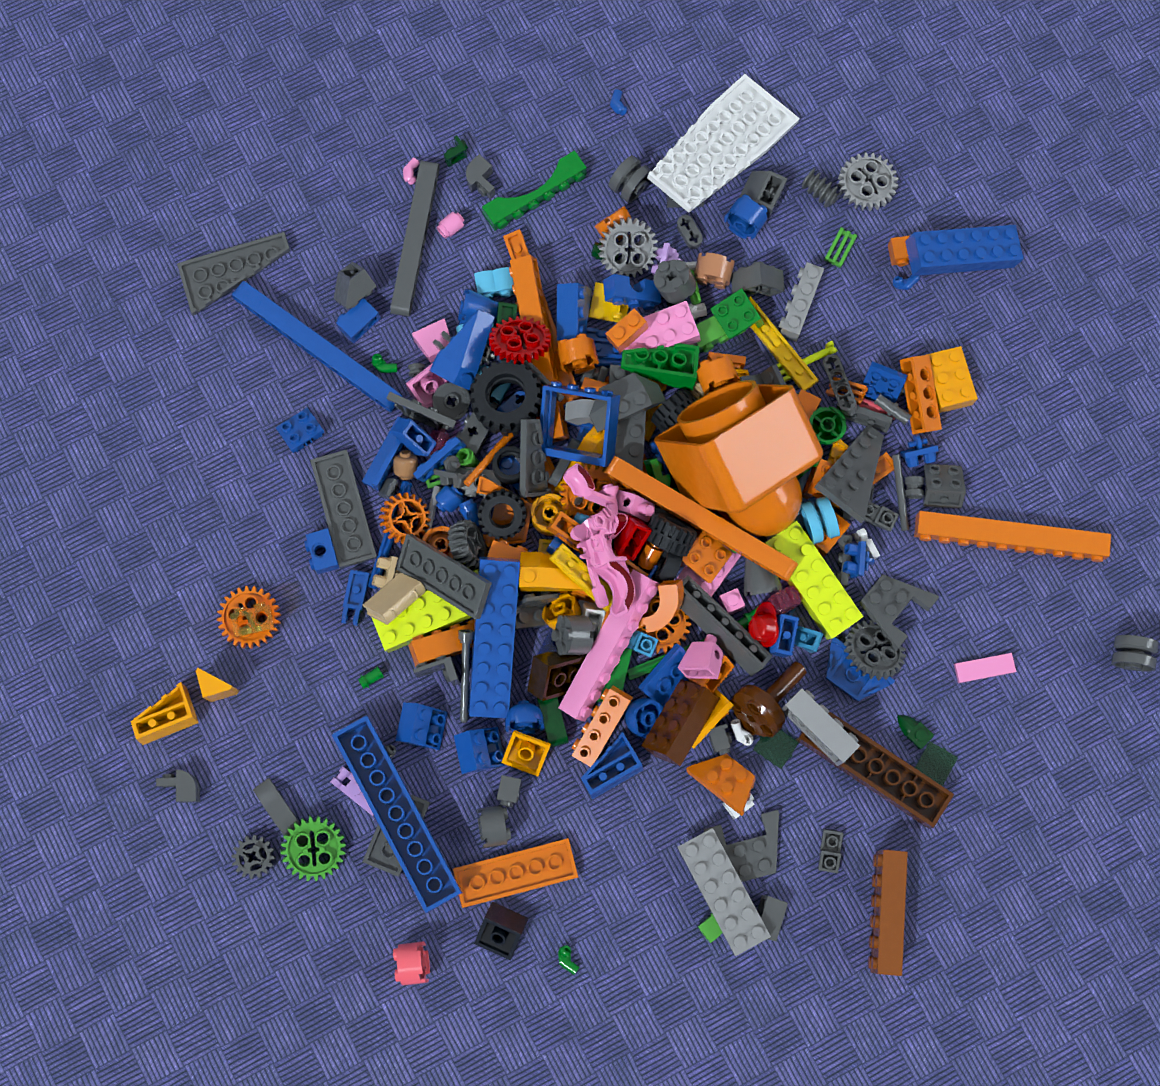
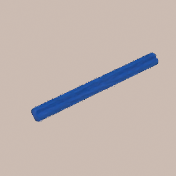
[368,481,412,589]

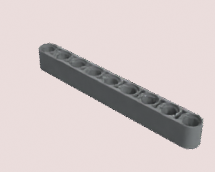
[390,160,440,317]

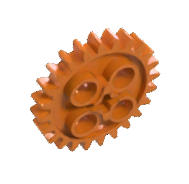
[559,463,622,519]
[217,586,281,649]
[637,594,691,654]

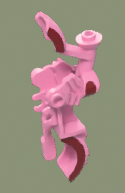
[563,463,636,617]

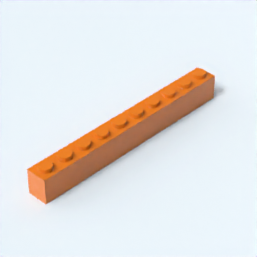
[509,254,570,443]
[914,511,1111,562]

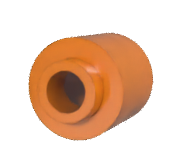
[638,542,664,571]

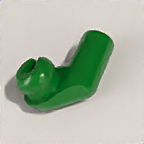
[372,354,397,373]
[558,945,579,975]

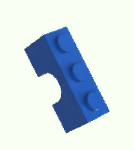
[603,274,661,310]

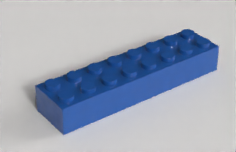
[468,557,520,718]

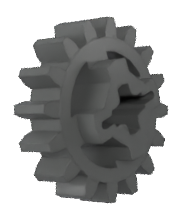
[231,835,276,879]

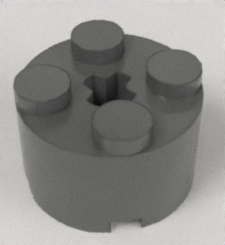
[654,260,696,304]
[551,615,593,655]
[477,805,511,848]

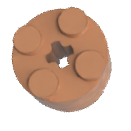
[694,253,735,289]

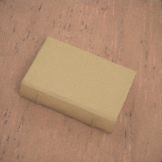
[363,573,426,625]

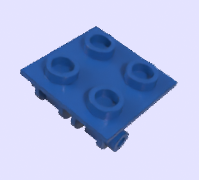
[276,407,325,453]

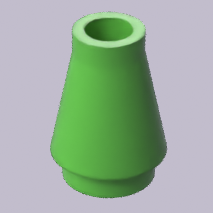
[456,448,480,468]

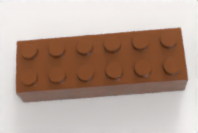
[868,850,908,976]

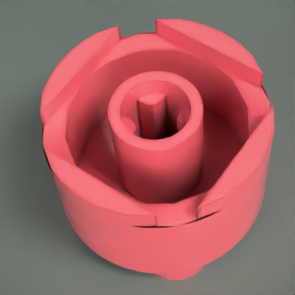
[393,941,430,986]

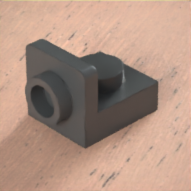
[580,366,609,383]

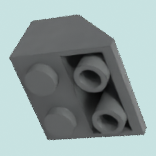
[739,171,788,218]
[334,261,377,310]

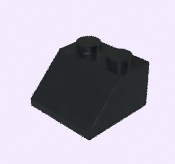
[474,902,529,960]

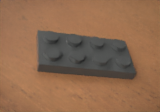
[362,794,430,877]

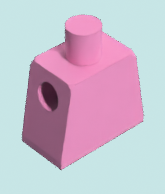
[412,319,449,362]
[616,490,655,523]
[678,634,723,679]

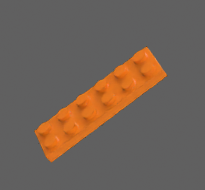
[453,838,578,908]

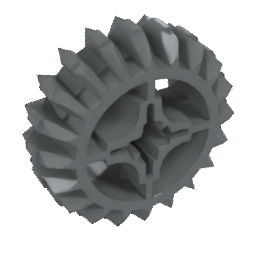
[448,519,488,571]

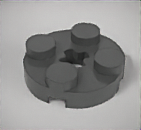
[432,383,470,420]

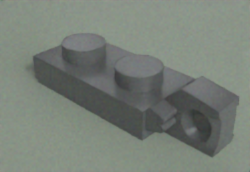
[836,535,852,589]

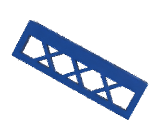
[362,416,410,491]

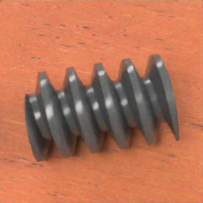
[802,168,843,208]

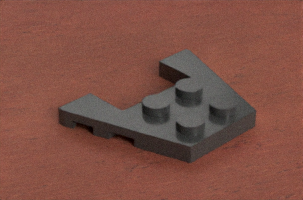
[859,574,939,651]
[703,810,779,882]

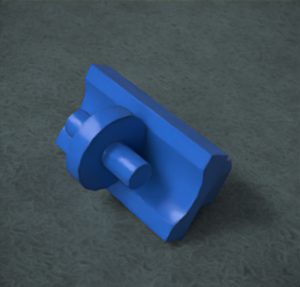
[900,434,939,467]
[843,541,875,579]

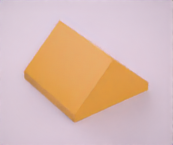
[196,668,239,702]
[501,730,551,776]

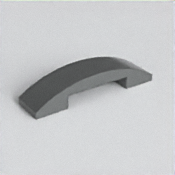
[253,778,314,844]

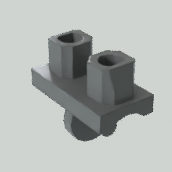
[433,455,471,488]

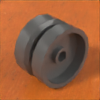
[608,155,652,204]
[1111,635,1159,672]

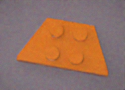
[686,754,756,816]

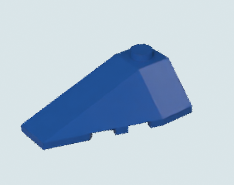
[429,309,495,390]

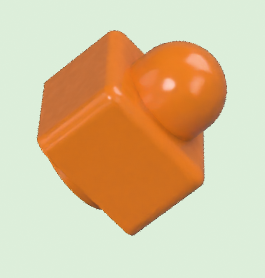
[654,380,823,537]

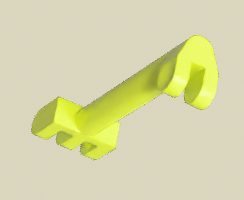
[776,341,838,382]

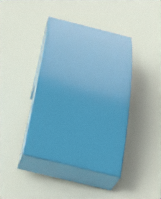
[627,630,658,658]

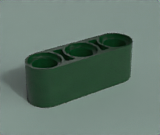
[537,697,569,748]

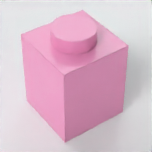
[718,588,745,615]

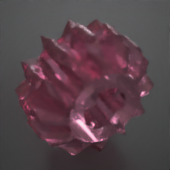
[767,586,802,616]

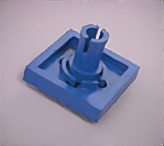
[859,361,908,403]

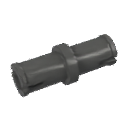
[874,394,912,425]

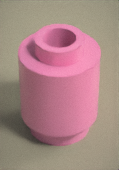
[436,212,464,239]

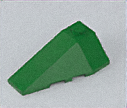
[621,343,699,390]

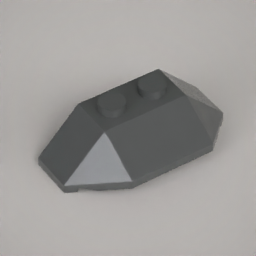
[589,373,666,433]

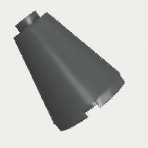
[744,558,782,596]

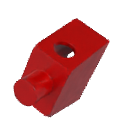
[613,514,652,561]

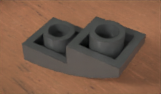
[864,503,899,532]
[818,828,843,873]

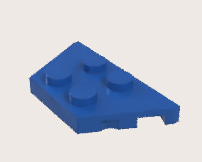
[825,637,895,702]

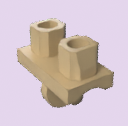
[372,556,401,590]

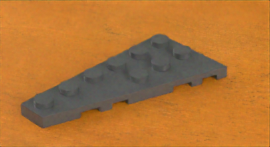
[177,232,290,316]

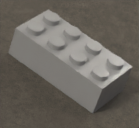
[781,689,860,766]

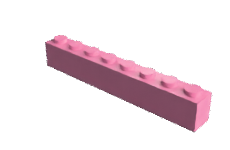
[558,570,659,722]

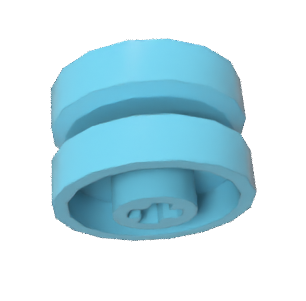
[800,496,840,544]

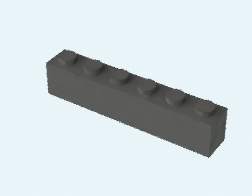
[680,575,772,677]

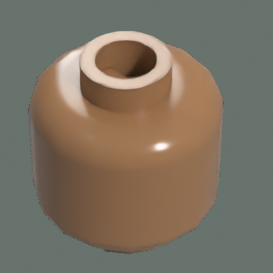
[393,450,418,480]

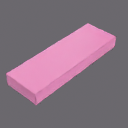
[954,653,1016,683]

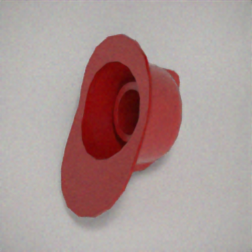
[748,602,779,647]

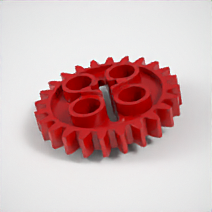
[489,316,551,364]

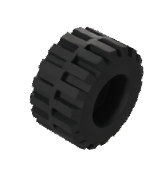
[651,389,696,432]
[478,489,526,540]
[647,512,698,556]

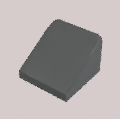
[378,478,399,500]

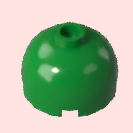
[809,406,847,445]

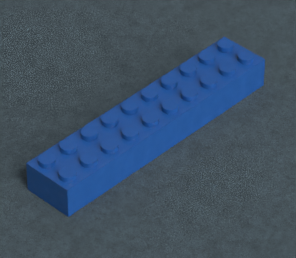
[332,716,463,913]

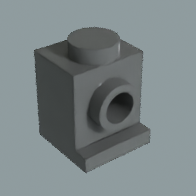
[708,724,732,756]

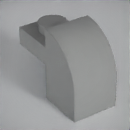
[565,399,595,425]

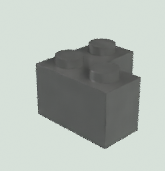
[731,261,785,297]

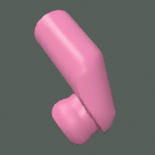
[403,157,420,185]

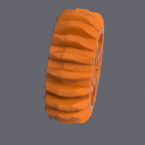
[379,492,431,544]

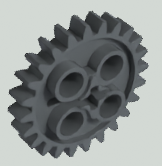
[844,620,906,681]

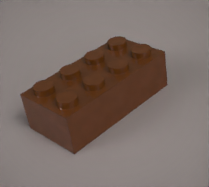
[641,679,719,766]

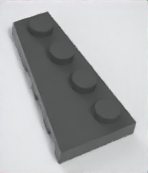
[520,419,552,497]

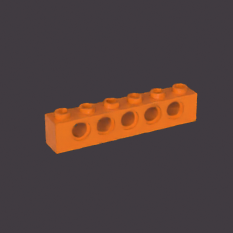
[546,511,655,581]

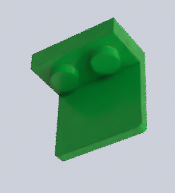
[711,288,764,339]

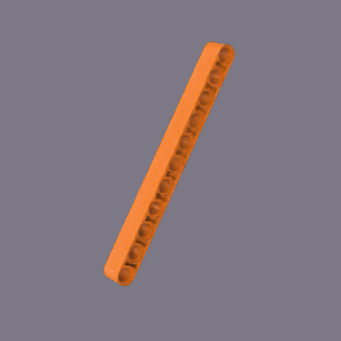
[604,456,798,581]

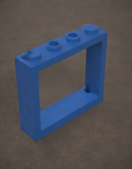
[540,381,620,467]

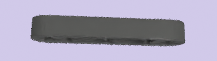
[823,354,858,416]

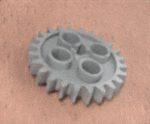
[838,152,898,211]
[598,217,658,278]

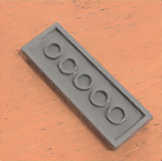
[677,828,771,956]

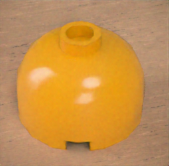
[542,593,582,630]

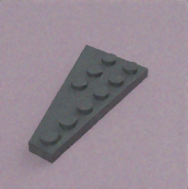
[814,425,884,523]

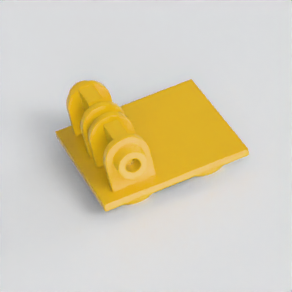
[589,282,628,323]

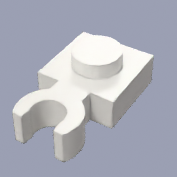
[853,528,880,559]

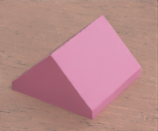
[406,363,450,408]

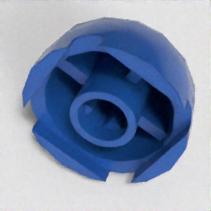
[625,698,663,738]
[505,700,545,735]

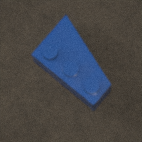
[557,283,592,341]
[581,732,643,800]

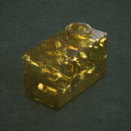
[230,602,275,637]

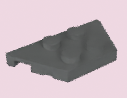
[386,392,456,431]

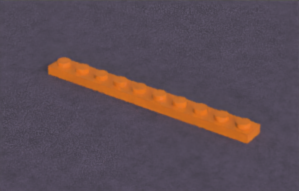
[503,229,581,404]

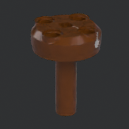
[730,661,807,737]

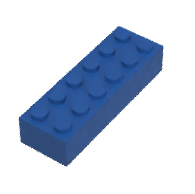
[905,225,1023,276]

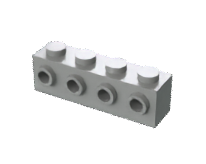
[778,262,824,342]

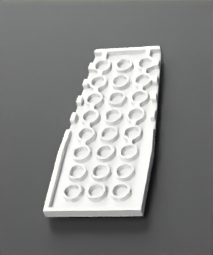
[647,74,800,212]

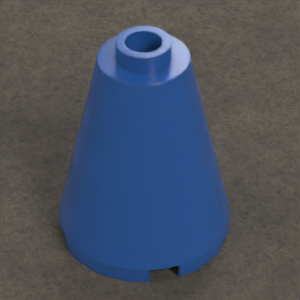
[458,289,498,325]

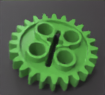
[280,815,346,881]

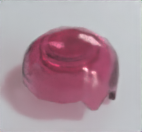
[429,427,449,455]

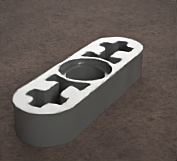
[548,437,581,487]

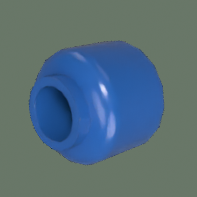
[435,484,464,513]

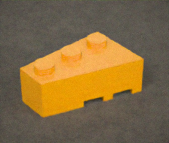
[131,682,199,745]

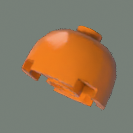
[595,206,631,241]

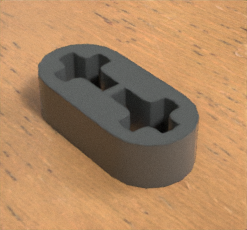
[677,215,703,249]

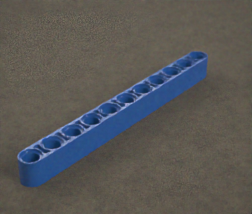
[231,281,403,412]

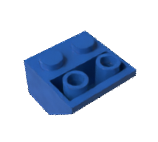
[395,702,448,750]
[454,727,506,774]

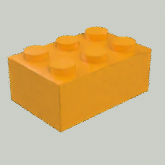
[926,346,978,413]

